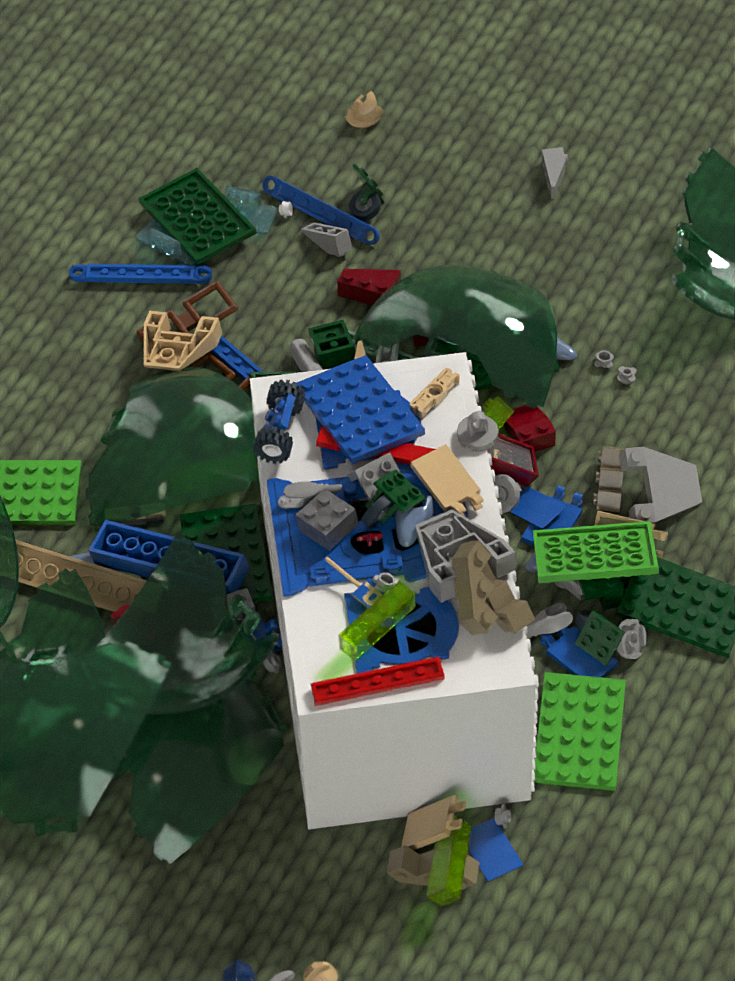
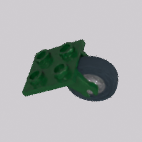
[349,164,385,221]
[362,469,426,528]
[575,610,625,666]

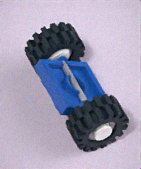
[253,379,306,464]

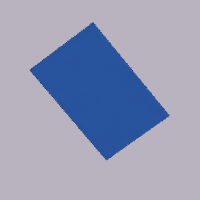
[509,486,567,529]
[460,818,523,881]

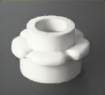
[279,201,293,218]

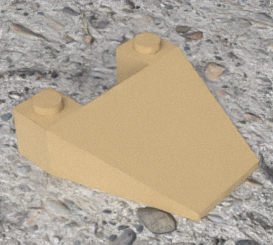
[144,311,222,371]

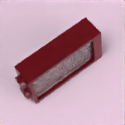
[487,433,539,486]

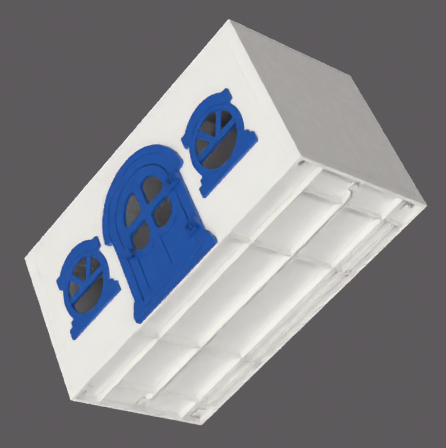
[250,352,539,829]

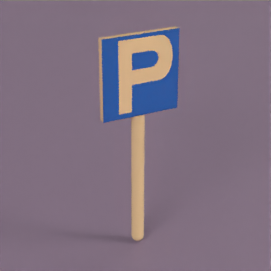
[325,557,388,610]

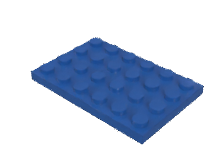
[296,355,425,465]

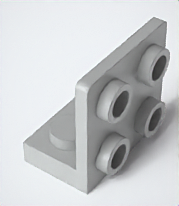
[348,453,400,500]

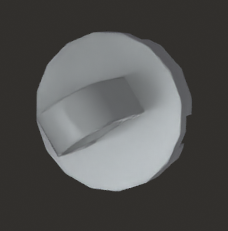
[457,411,498,452]
[494,474,522,513]
[617,619,646,659]

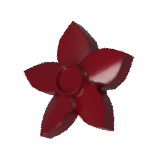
[357,533,382,546]

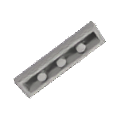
[289,339,323,372]

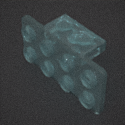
[224,185,277,235]
[136,219,195,265]

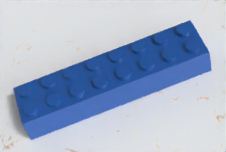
[88,520,250,596]

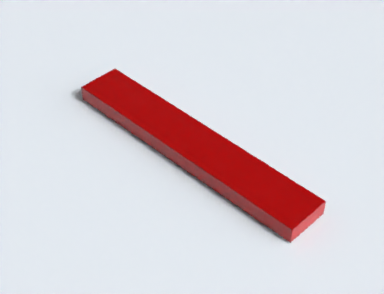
[316,427,435,465]
[310,657,445,706]

